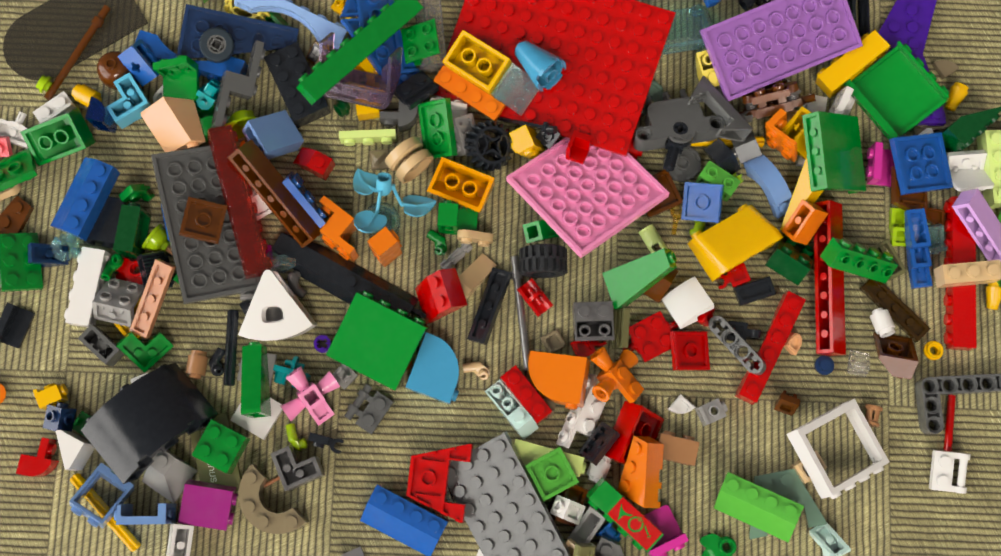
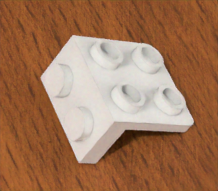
[947,150,994,192]

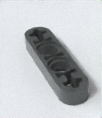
[709,315,766,375]

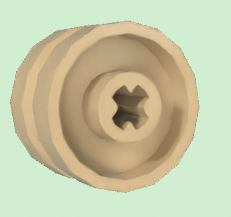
[385,136,434,184]

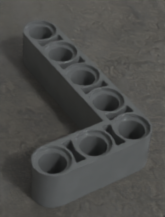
[915,373,1001,435]

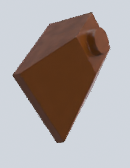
[873,332,919,379]

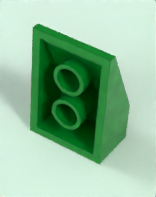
[20,108,96,166]

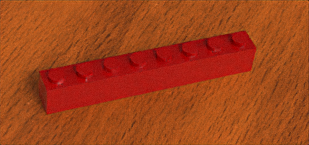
[943,196,977,351]
[814,200,846,356]

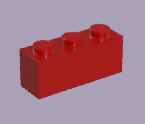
[500,365,553,425]

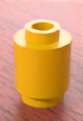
[72,84,102,109]

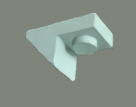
[809,523,851,556]

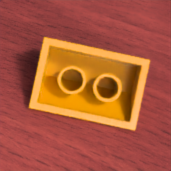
[427,157,495,213]

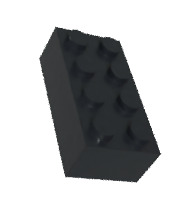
[264,42,331,128]

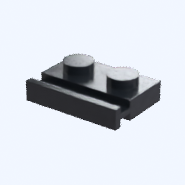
[393,70,439,110]

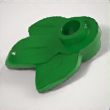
[699,534,737,556]

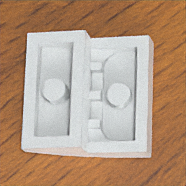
[662,276,714,329]

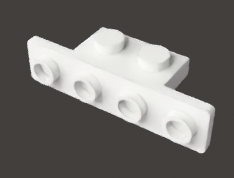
[556,373,606,448]

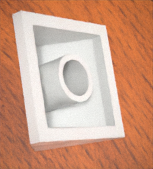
[56,430,95,471]

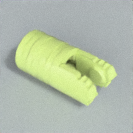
[638,224,668,253]

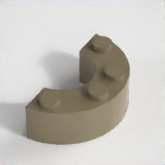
[238,464,309,534]

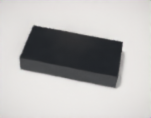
[733,276,776,307]

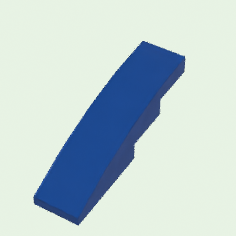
[904,208,933,289]

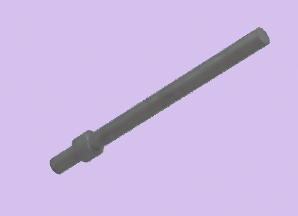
[511,256,530,370]

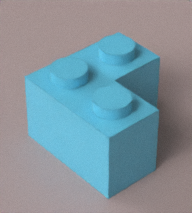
[106,72,151,129]

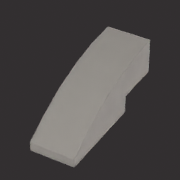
[568,505,606,543]

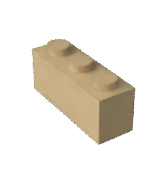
[934,260,1001,288]

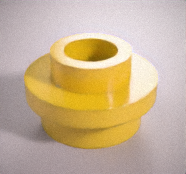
[923,341,944,360]

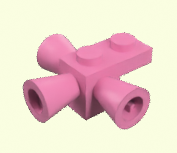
[280,366,340,426]

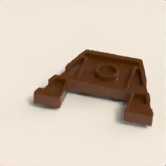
[891,165,945,228]

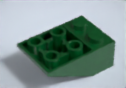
[942,107,1001,153]

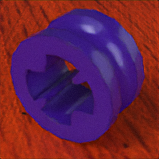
[314,335,332,353]

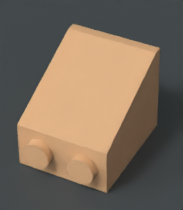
[141,96,206,152]

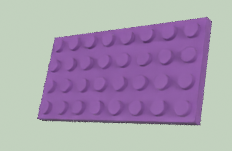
[700,0,863,101]

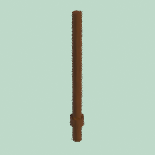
[44,5,111,100]

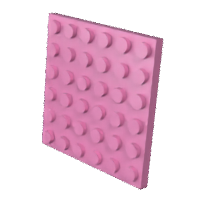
[506,138,669,258]

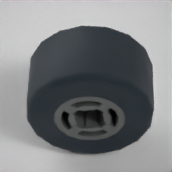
[199,27,235,63]

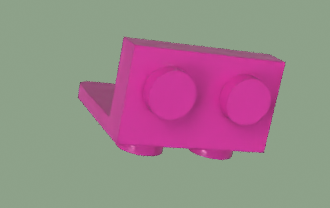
[866,142,894,187]
[644,505,689,556]

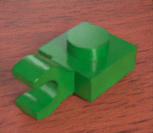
[119,184,155,202]

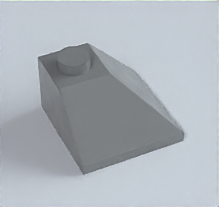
[142,450,198,503]

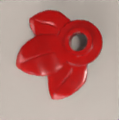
[115,258,143,285]

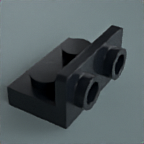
[578,421,620,466]

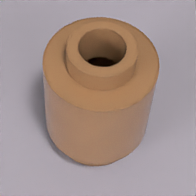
[186,350,208,379]

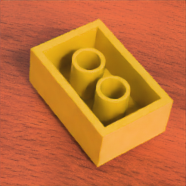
[442,30,513,96]

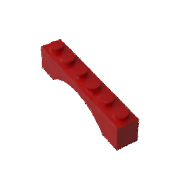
[734,291,806,405]

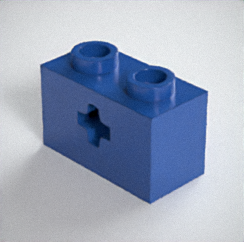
[117,39,159,87]

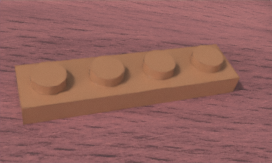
[129,259,176,338]

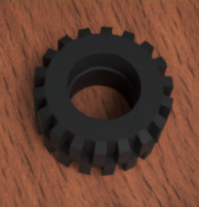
[519,244,568,278]

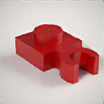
[717,263,751,290]
[570,341,607,357]

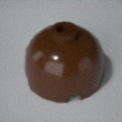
[97,51,134,90]

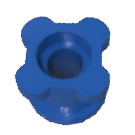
[595,522,621,542]

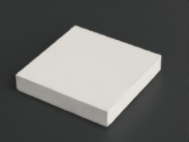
[230,398,283,440]

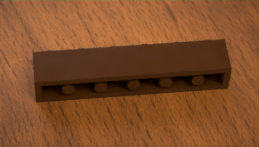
[227,139,323,248]

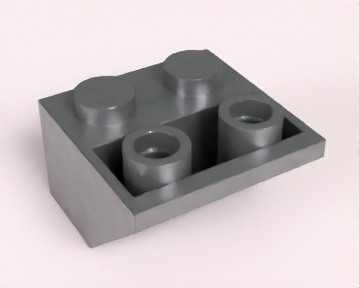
[572,301,614,341]

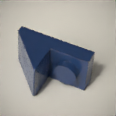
[28,243,69,268]

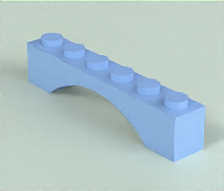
[234,0,347,51]

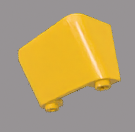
[687,203,783,282]

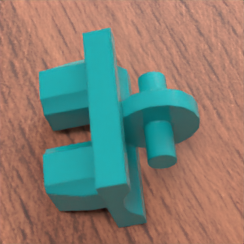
[196,78,220,110]
[273,356,311,388]

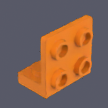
[765,108,797,162]

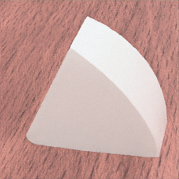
[238,270,317,341]

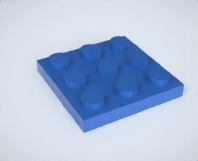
[889,132,953,195]

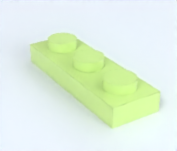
[339,129,397,146]

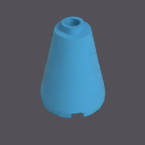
[515,41,566,91]

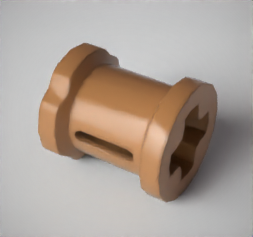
[865,404,883,428]

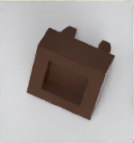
[774,390,800,416]

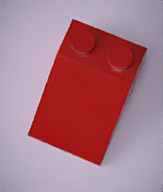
[415,268,468,324]

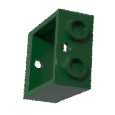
[113,203,152,259]

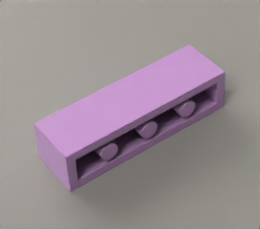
[952,189,1001,261]

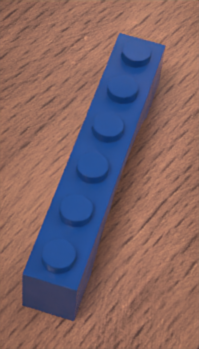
[135,30,248,81]

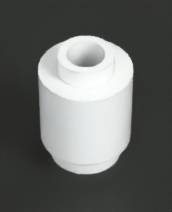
[870,308,895,338]
[586,456,612,483]

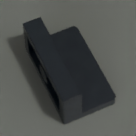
[0,303,35,349]

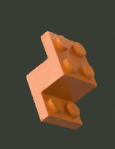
[319,196,358,262]

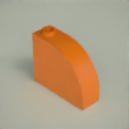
[528,351,591,410]

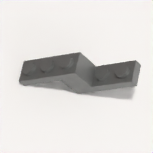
[211,40,266,130]

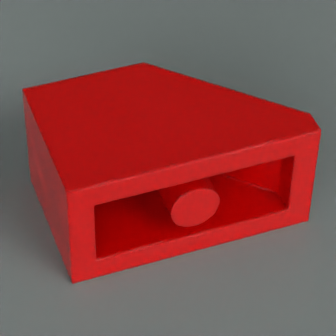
[293,147,335,181]

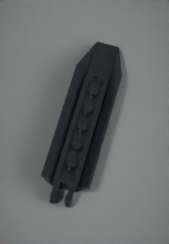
[272,232,426,319]

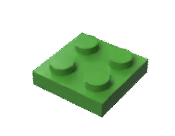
[525,447,579,501]

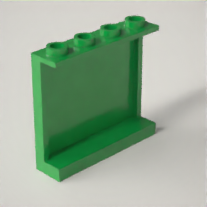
[844,41,949,140]
[802,111,866,194]
[326,290,429,391]

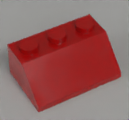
[605,401,664,466]

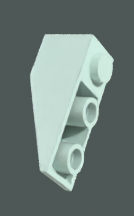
[485,379,539,440]

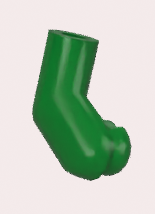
[426,229,447,255]
[100,254,124,281]

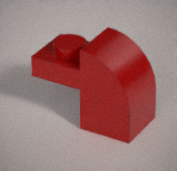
[16,437,59,477]

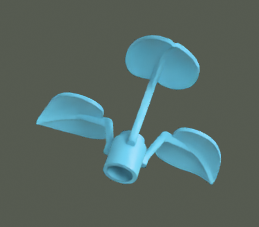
[353,168,437,234]

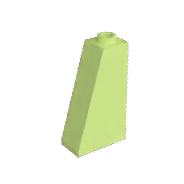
[514,439,587,477]

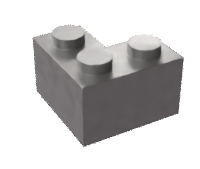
[270,446,325,491]

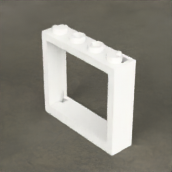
[787,398,889,499]

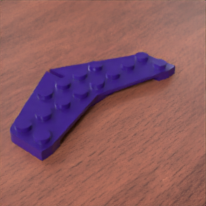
[875,0,946,126]

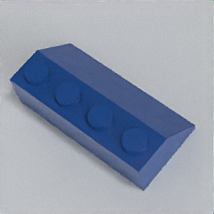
[50,157,120,241]
[360,485,449,556]

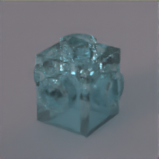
[50,233,81,262]

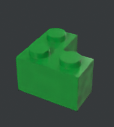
[437,200,478,235]

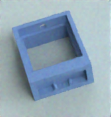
[69,463,134,528]

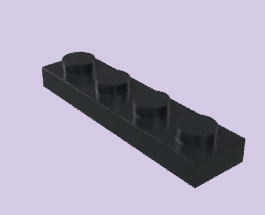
[467,267,512,346]

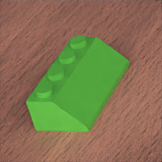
[714,472,804,543]

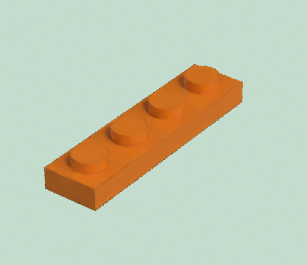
[433,65,506,121]

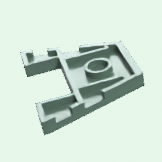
[749,469,827,539]

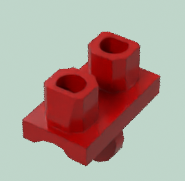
[517,278,553,317]

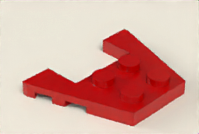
[406,444,473,523]

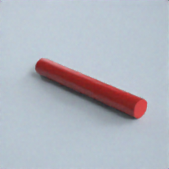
[944,395,956,451]

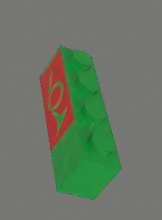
[586,477,664,553]

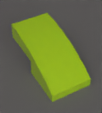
[889,208,906,247]

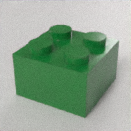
[192,419,250,474]

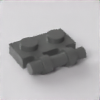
[344,384,394,435]

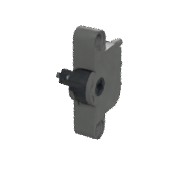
[633,89,725,172]

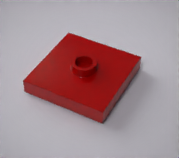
[670,331,710,371]

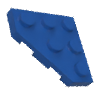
[282,172,327,228]

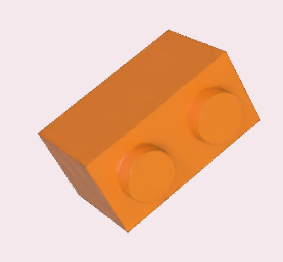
[782,199,828,245]

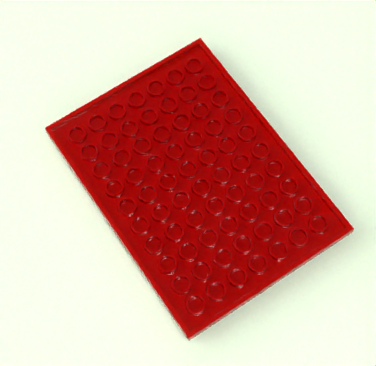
[433,0,676,157]

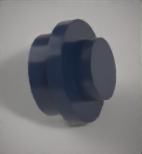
[814,356,834,375]

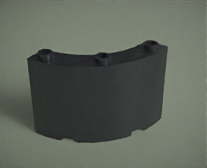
[81,362,218,484]

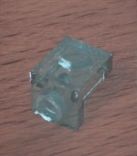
[928,224,948,254]

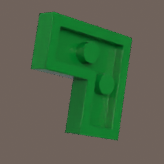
[116,331,174,373]

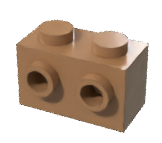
[657,431,700,466]

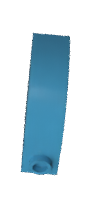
[406,332,459,405]

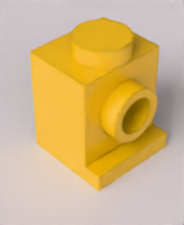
[33,383,68,410]

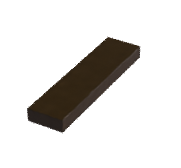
[859,279,931,343]

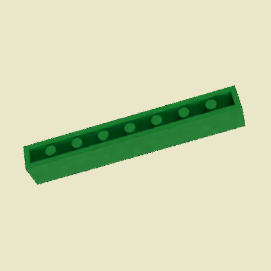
[296,0,424,105]

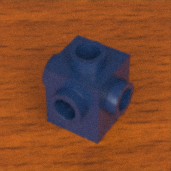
[43,402,77,432]

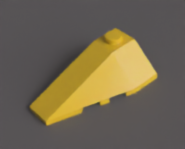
[780,157,824,230]

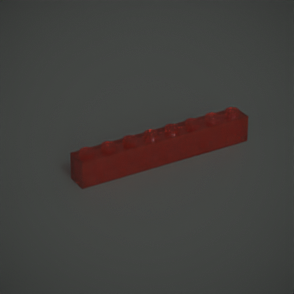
[207,125,273,280]

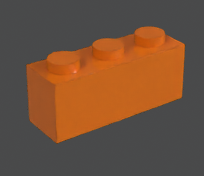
[367,226,402,268]

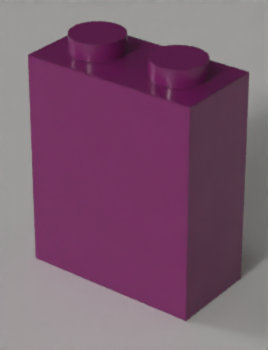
[178,479,238,531]

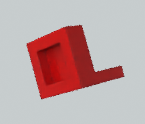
[566,130,592,164]

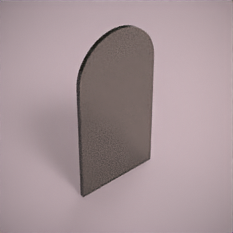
[3,0,148,81]

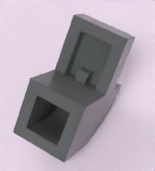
[379,100,419,132]

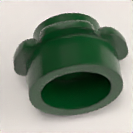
[333,99,350,117]

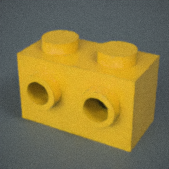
[509,124,545,159]

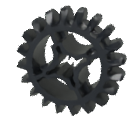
[464,120,514,172]

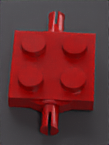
[621,311,679,363]

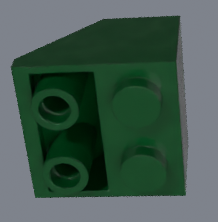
[765,234,814,286]

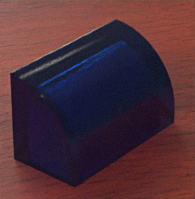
[85,97,117,133]

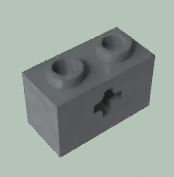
[78,324,125,367]

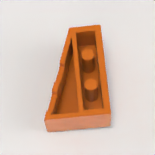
[617,436,664,508]

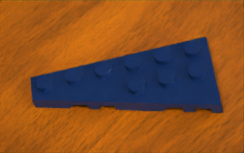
[176,4,299,59]

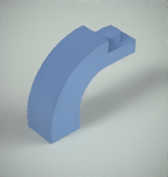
[743,154,792,219]

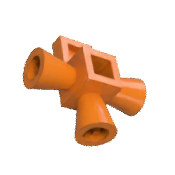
[590,347,644,403]

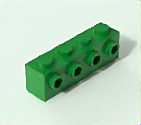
[820,237,898,284]

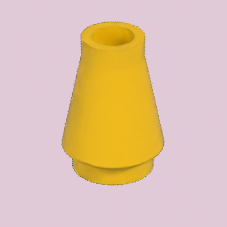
[945,82,969,111]
[985,282,1001,310]

